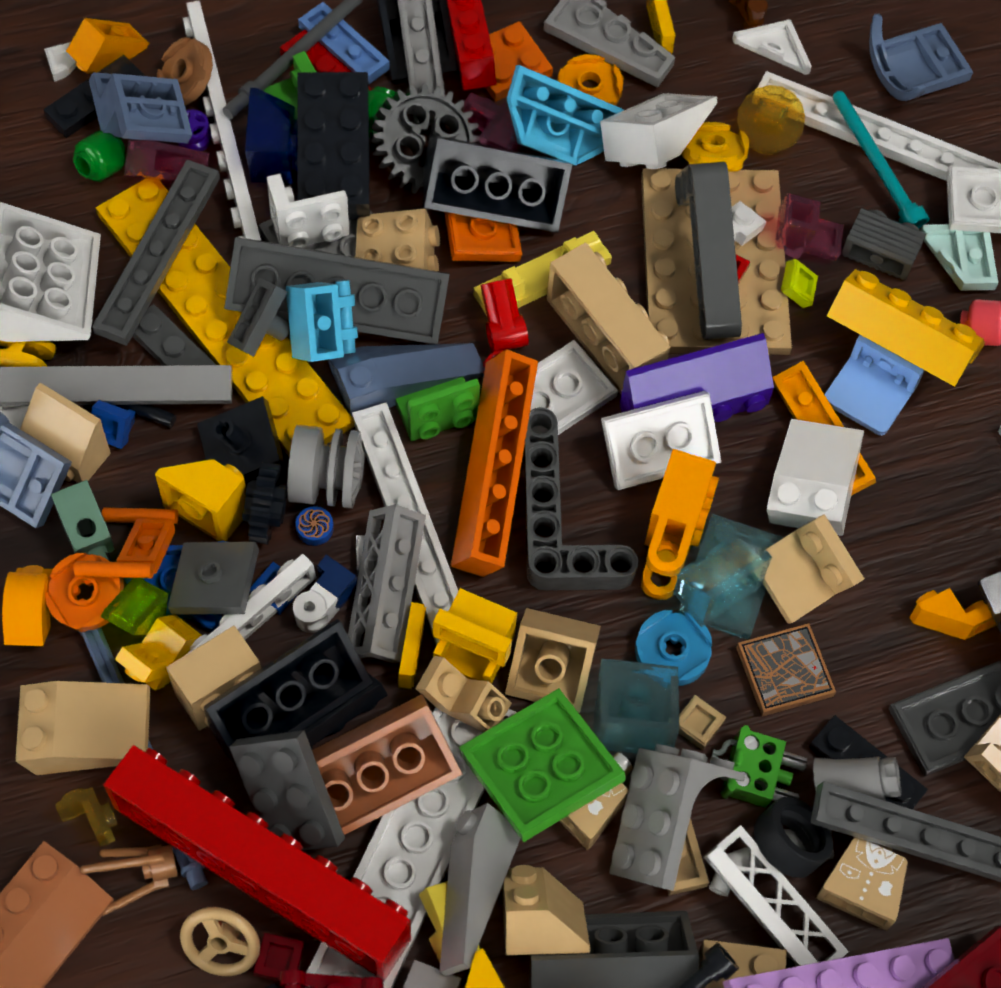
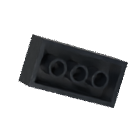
[297,72,370,220]

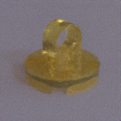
[737,85,805,155]

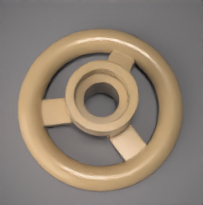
[180,907,260,976]

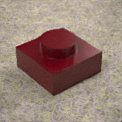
[253,932,305,982]

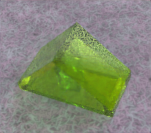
[101,578,168,635]

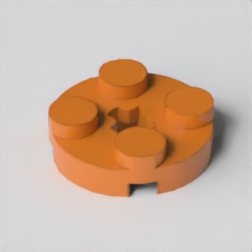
[45,553,126,632]

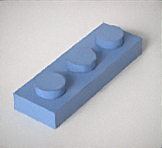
[298,2,390,84]

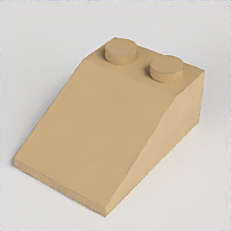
[15,681,150,775]

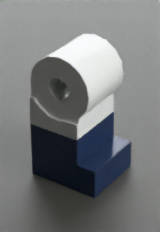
[293,554,357,633]

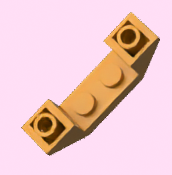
[909,588,996,640]

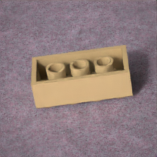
[547,242,670,394]

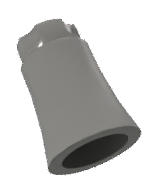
[813,756,901,800]

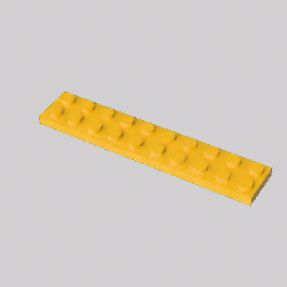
[95,174,355,458]

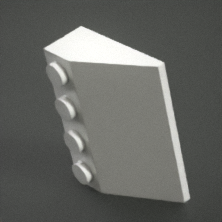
[0,202,101,342]

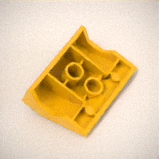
[827,269,985,387]

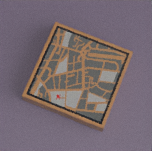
[736,623,836,717]

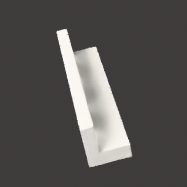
[703,825,849,967]

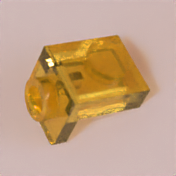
[55,787,118,847]

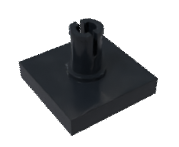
[197,396,285,481]

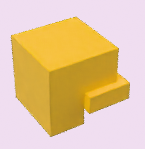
[433,588,517,684]

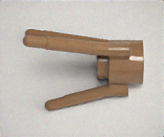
[80,844,178,916]

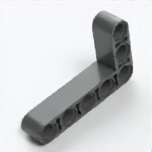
[675,162,742,340]
[523,407,639,590]

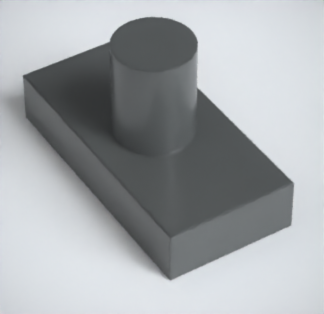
[227,278,290,357]

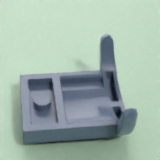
[869,13,973,101]
[0,412,72,528]

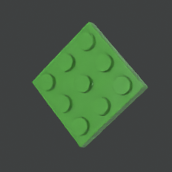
[459,688,626,842]

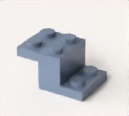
[89,72,192,143]

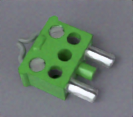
[711,725,807,808]

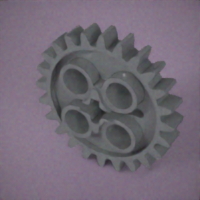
[370,84,482,194]

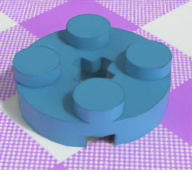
[635,610,712,689]

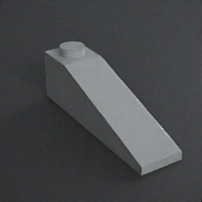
[439,803,521,976]

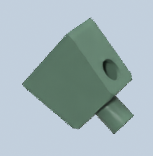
[51,480,115,562]

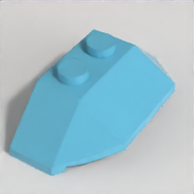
[507,65,624,166]

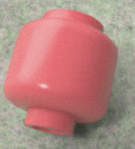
[960,299,1001,346]

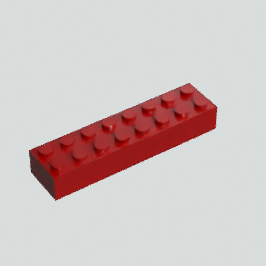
[103,745,411,981]

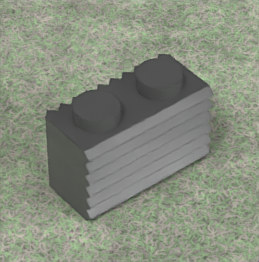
[842,208,926,281]

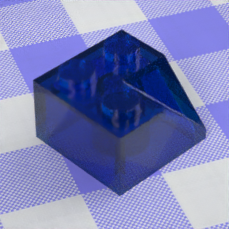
[245,88,298,184]

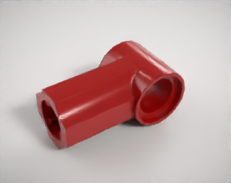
[480,278,529,352]

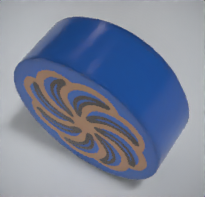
[296,506,334,546]

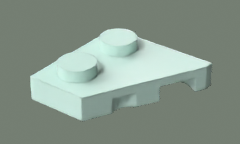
[921,224,998,291]

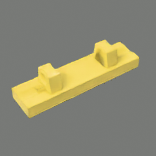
[473,231,612,315]

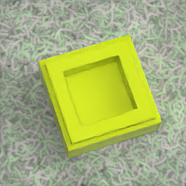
[781,259,818,308]

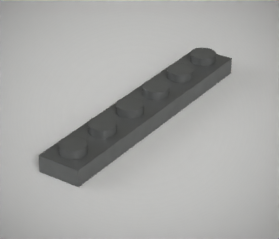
[92,160,220,346]
[810,782,1001,882]

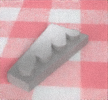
[543,0,675,88]

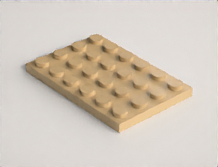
[641,168,792,355]

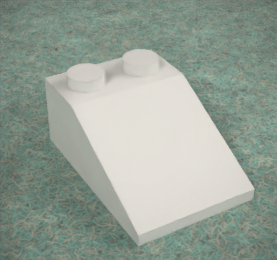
[600,93,717,169]
[767,419,864,536]

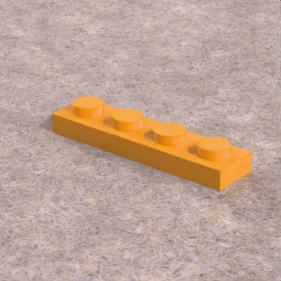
[772,361,876,496]

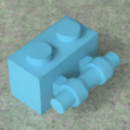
[285,280,358,362]

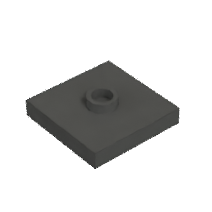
[168,542,259,614]

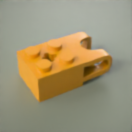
[641,449,719,600]

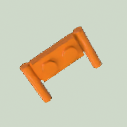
[74,507,179,578]

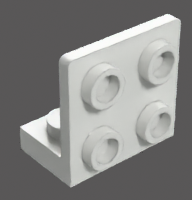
[266,174,349,248]

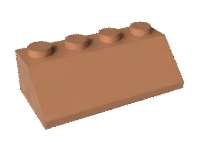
[312,694,463,835]
[0,841,114,988]

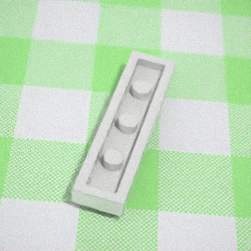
[187,554,317,654]

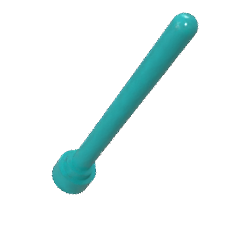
[833,91,930,229]

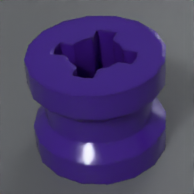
[178,109,211,153]

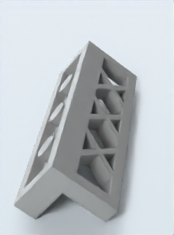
[348,504,426,663]

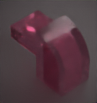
[464,93,523,152]
[775,193,844,261]

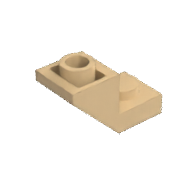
[415,656,512,732]

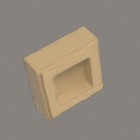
[671,695,727,750]

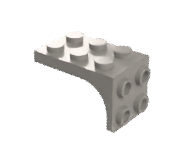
[609,744,746,891]

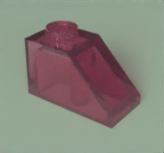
[124,140,209,184]

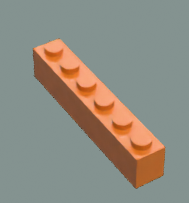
[450,349,538,577]

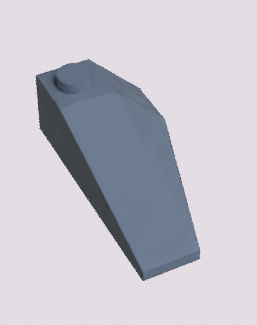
[327,343,485,416]

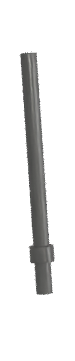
[223,0,363,119]

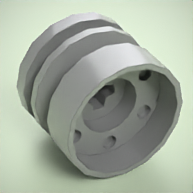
[287,425,365,508]

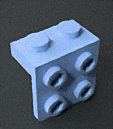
[825,335,925,436]

